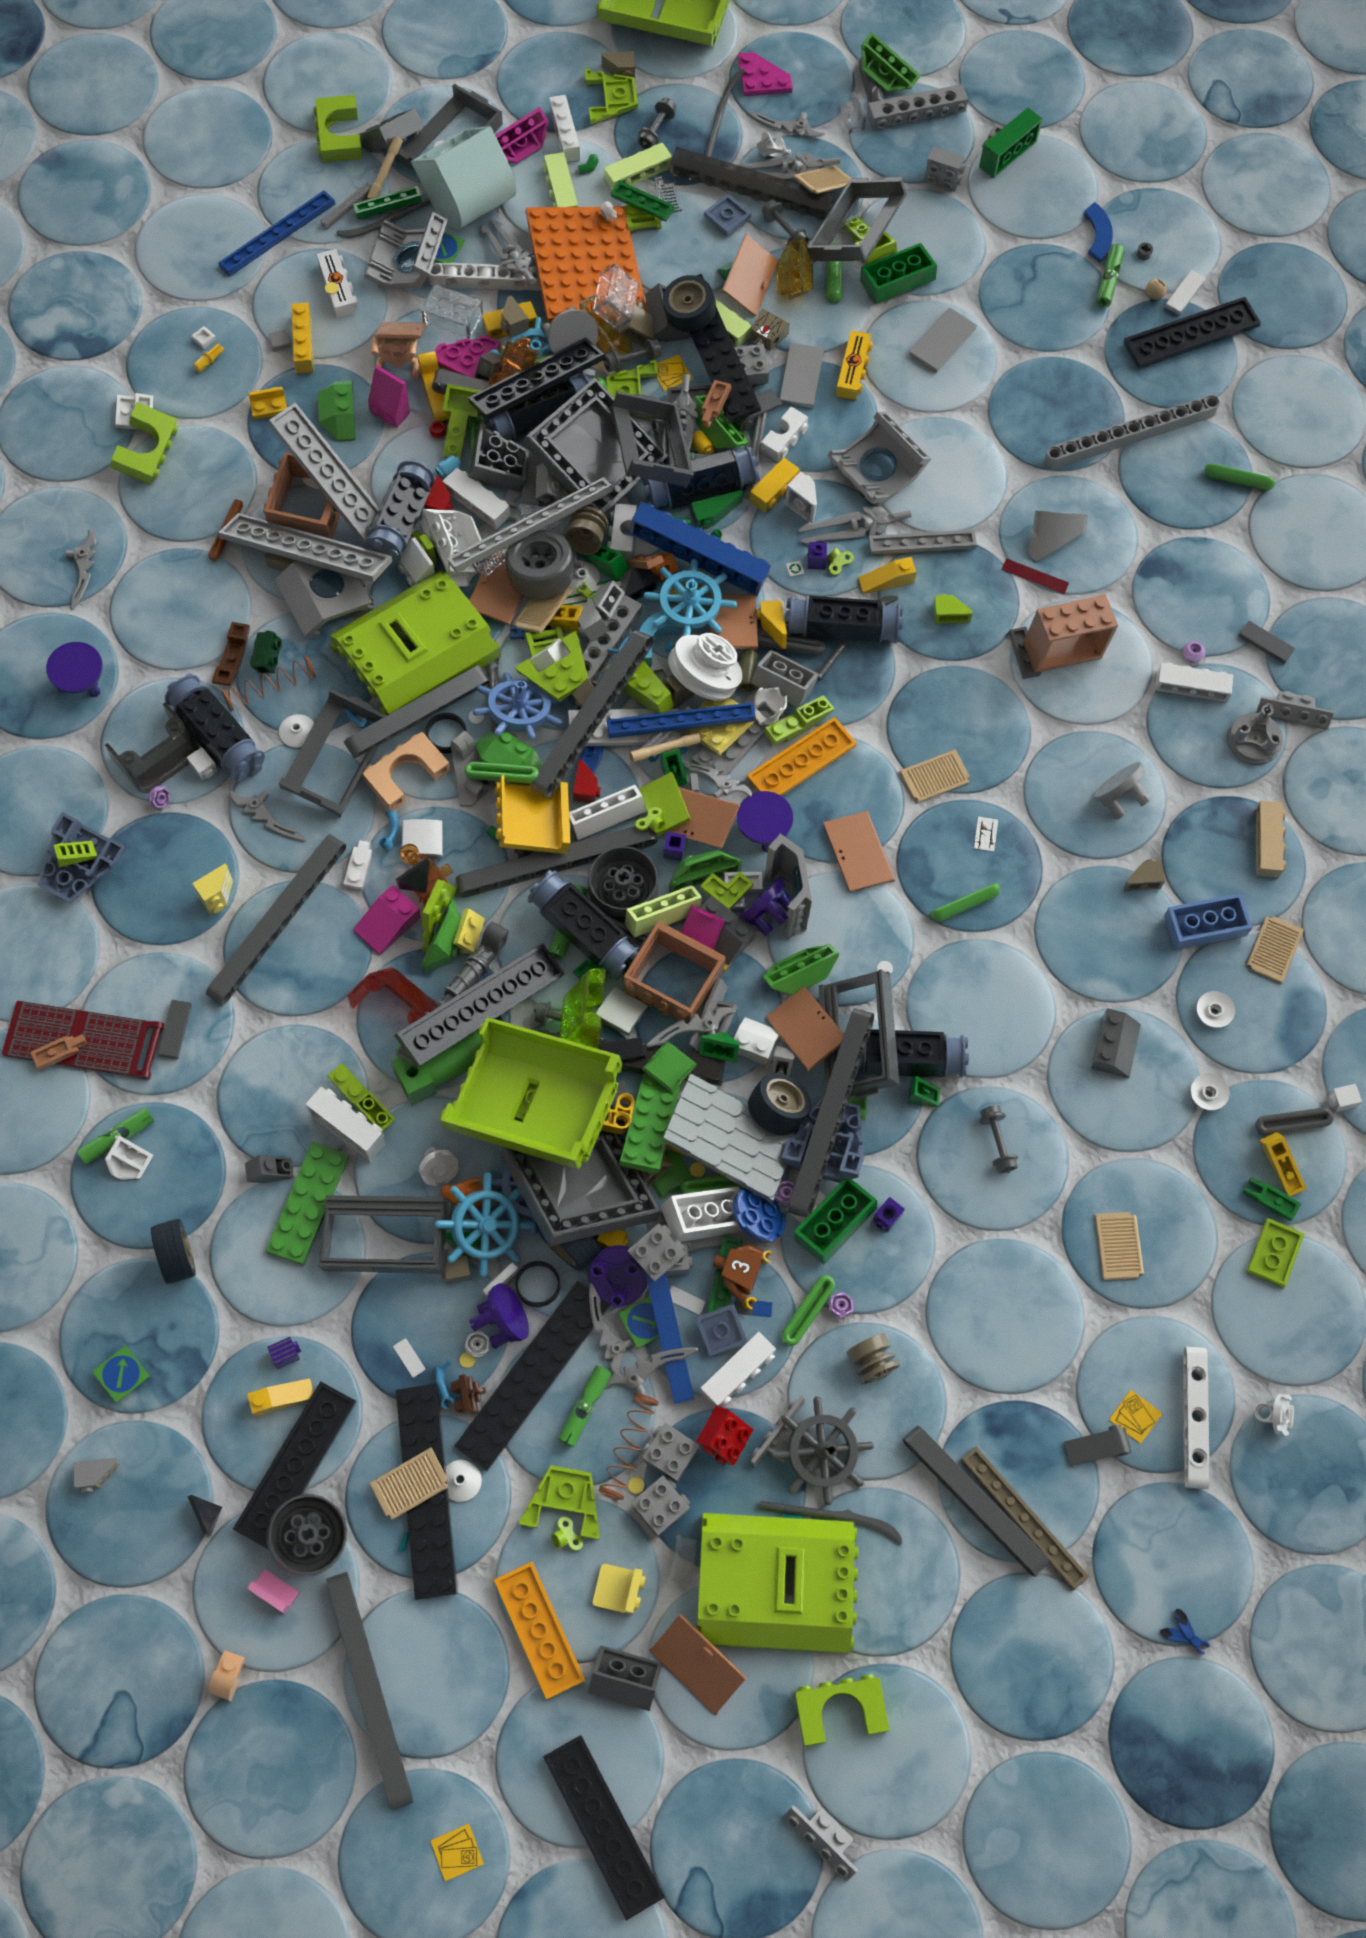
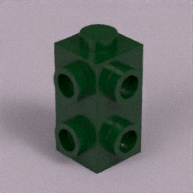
[250,630,282,673]

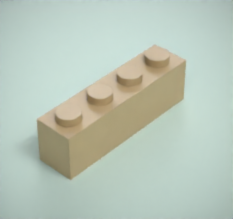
[1256,801,1286,878]

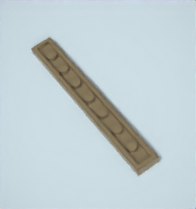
[960,1446,1089,1591]

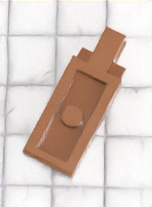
[701,380,732,428]
[30,1034,87,1071]

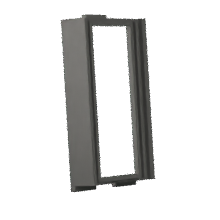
[395,84,503,170]
[807,177,907,263]
[611,392,694,488]
[279,689,386,817]
[819,969,899,1098]
[318,1195,452,1274]

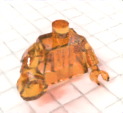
[489,336,539,386]
[400,844,453,908]

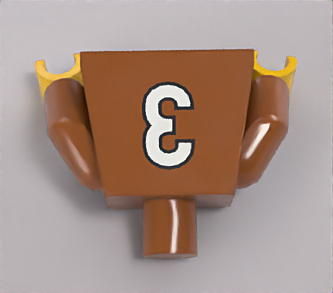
[713,1244,772,1309]

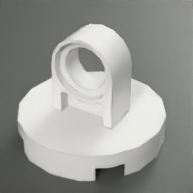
[419,1147,459,1186]
[1255,1394,1294,1436]

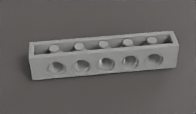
[867,84,968,130]
[583,595,642,682]

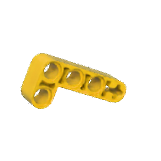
[417,351,451,422]
[601,1093,635,1134]

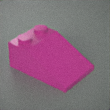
[368,366,410,428]
[353,885,421,955]

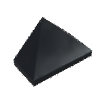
[396,858,431,893]
[187,1495,222,1537]

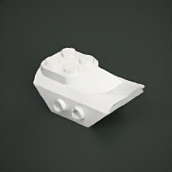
[420,509,482,587]

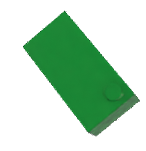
[979,107,1043,178]
[860,243,937,304]
[794,1178,877,1265]

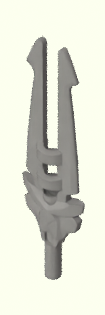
[732,152,840,184]
[481,219,536,285]
[669,374,698,466]
[798,507,911,545]

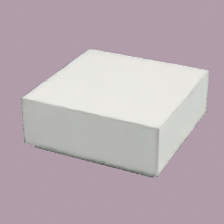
[191,326,216,350]

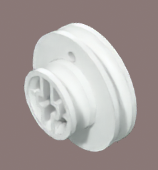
[668,633,742,700]

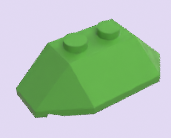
[861,31,921,92]
[318,380,356,441]
[694,395,748,448]
[476,730,543,771]
[669,849,742,893]
[421,899,461,973]
[763,943,839,995]

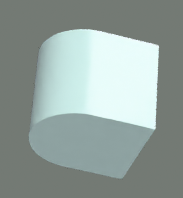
[411,126,517,230]

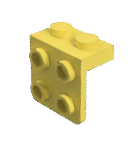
[593,1564,646,1615]

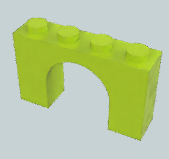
[313,95,363,162]
[110,402,179,485]
[794,1674,890,1747]

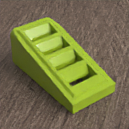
[53,841,97,867]

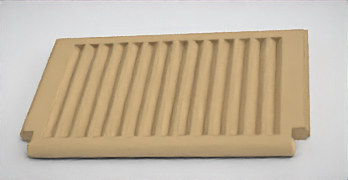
[793,165,851,194]
[513,587,573,634]
[899,749,970,802]
[1246,916,1304,984]
[1094,1212,1144,1280]
[369,1447,448,1520]

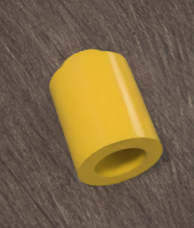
[691,430,714,458]

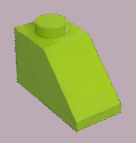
[933,594,973,624]

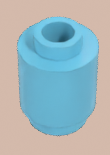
[435,455,462,480]

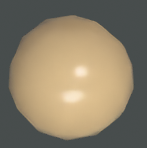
[1146,278,1167,300]

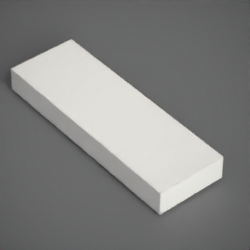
[1165,270,1206,315]

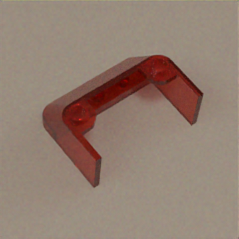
[347,967,437,1025]

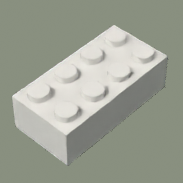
[306,1087,386,1163]
[661,1186,742,1242]

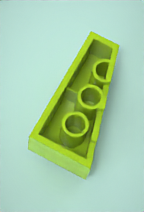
[606,660,674,714]

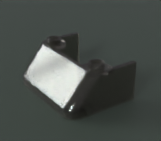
[105,702,200,793]

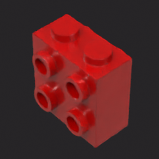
[696,1406,754,1466]

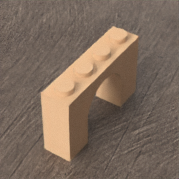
[362,732,450,811]

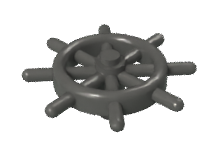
[771,1396,874,1506]

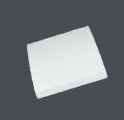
[115,393,154,429]
[402,819,442,858]
[595,987,648,1035]

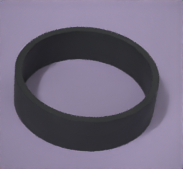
[426,712,467,754]
[515,1261,560,1307]

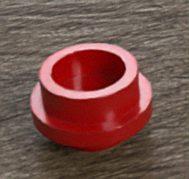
[429,421,447,438]

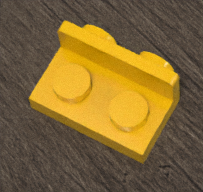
[248,387,287,420]

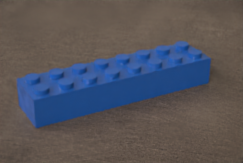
[629,502,771,597]

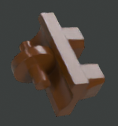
[451,1374,486,1414]

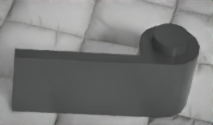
[735,389,783,430]
[1064,1424,1132,1466]

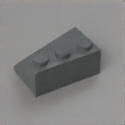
[359,108,424,152]
[469,422,529,491]

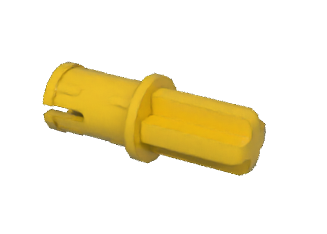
[193,344,224,373]

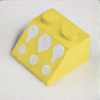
[192,863,233,916]

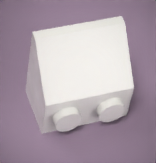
[785,472,817,524]
[397,537,435,587]
[734,1017,779,1066]

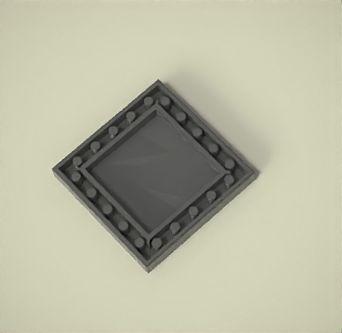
[522,378,667,514]
[500,1131,661,1246]

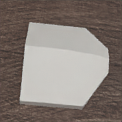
[530,638,570,672]
[105,1135,153,1180]

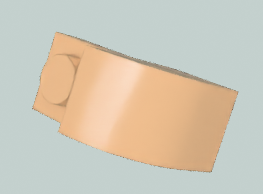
[209,1650,245,1702]

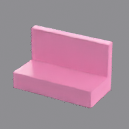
[247,1569,300,1614]

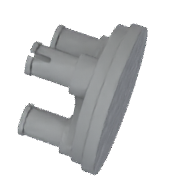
[542,306,598,353]
[1227,705,1283,765]
[1094,762,1151,820]

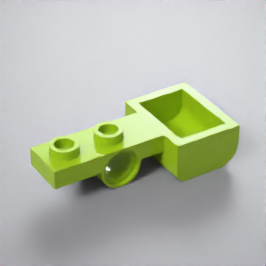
[844,217,897,265]
[442,384,481,460]

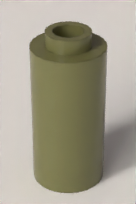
[738,649,758,692]

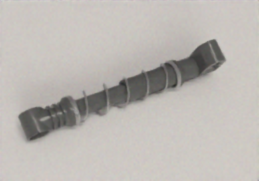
[397,921,509,1066]

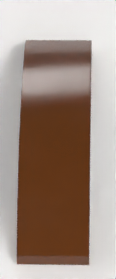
[212,622,250,686]

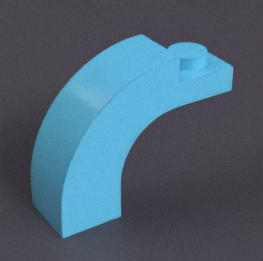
[639,611,680,667]

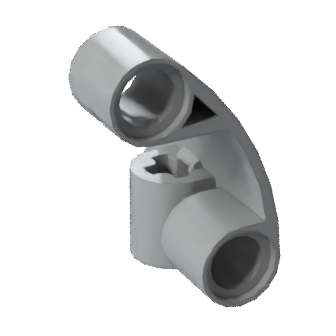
[1028,510,1088,561]
[450,730,494,807]

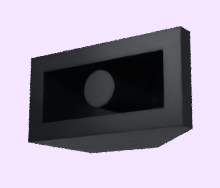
[625,568,658,601]

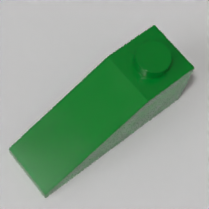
[691,490,743,529]
[579,545,629,580]

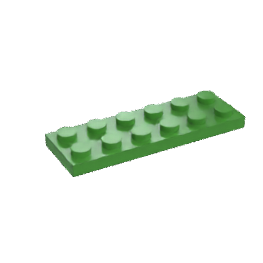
[619,1073,681,1174]
[265,1142,350,1266]

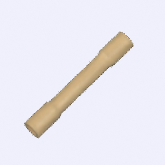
[367,136,403,200]
[629,732,701,763]

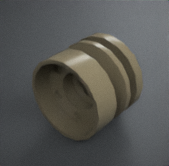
[565,506,608,555]
[846,1334,900,1385]

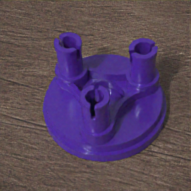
[46,642,103,697]
[737,791,793,852]
[739,877,792,937]
[588,1245,647,1307]
[469,1283,529,1349]

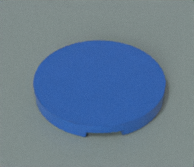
[733,1188,785,1243]

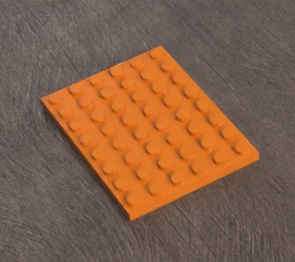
[525,206,647,323]

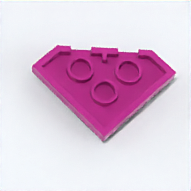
[737,52,793,96]
[434,335,501,378]

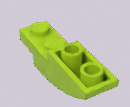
[764,695,835,745]
[327,1063,396,1131]

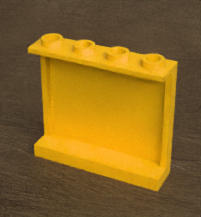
[495,775,570,854]

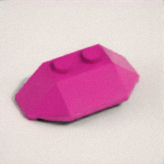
[495,107,549,164]

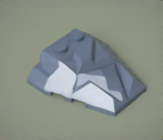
[38,812,127,904]
[781,1097,864,1183]

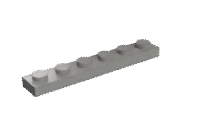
[868,530,977,555]

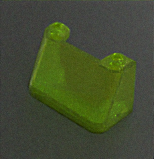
[559,968,606,1049]

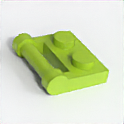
[624,205,662,232]
[524,626,564,658]

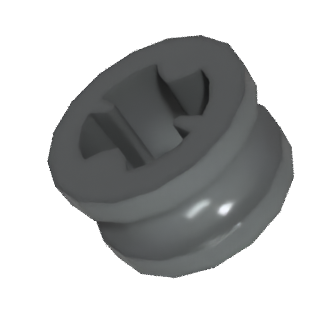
[1137,242,1153,260]

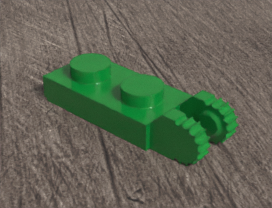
[1243,1177,1301,1222]

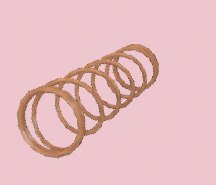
[222,655,316,711]
[598,1393,659,1500]

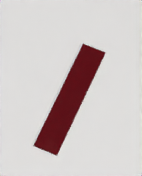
[1001,558,1069,594]

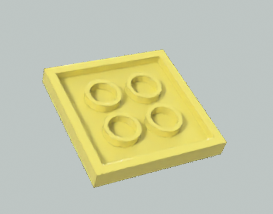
[682,698,757,755]

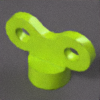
[827,547,854,576]
[635,807,665,833]
[551,1516,583,1551]

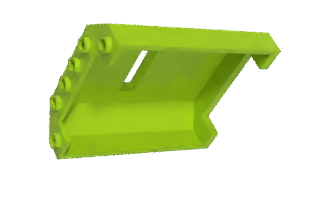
[596,0,730,46]
[329,570,501,716]
[440,1017,622,1169]
[696,1513,859,1654]

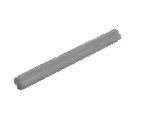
[743,412,767,499]

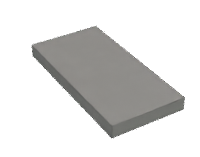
[909,307,977,373]
[780,343,824,408]

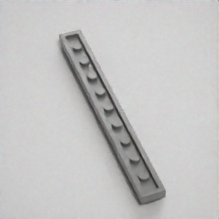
[447,477,614,573]

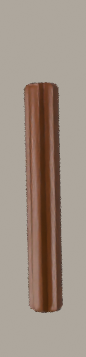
[208,499,243,561]

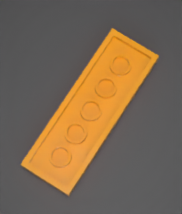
[746,717,857,796]
[494,1561,585,1700]

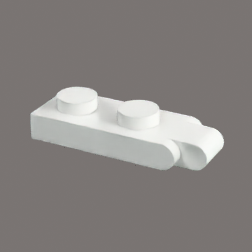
[343,840,373,891]

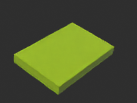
[639,772,691,837]
[1246,1218,1305,1288]

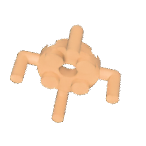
[371,336,419,379]

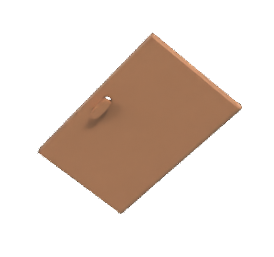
[722,234,779,317]
[374,322,426,339]
[469,551,527,625]
[709,594,758,649]
[669,787,740,849]
[823,811,895,892]
[766,986,844,1071]
[649,1614,747,1715]

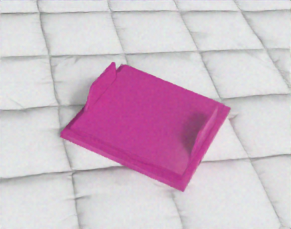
[681,905,726,950]

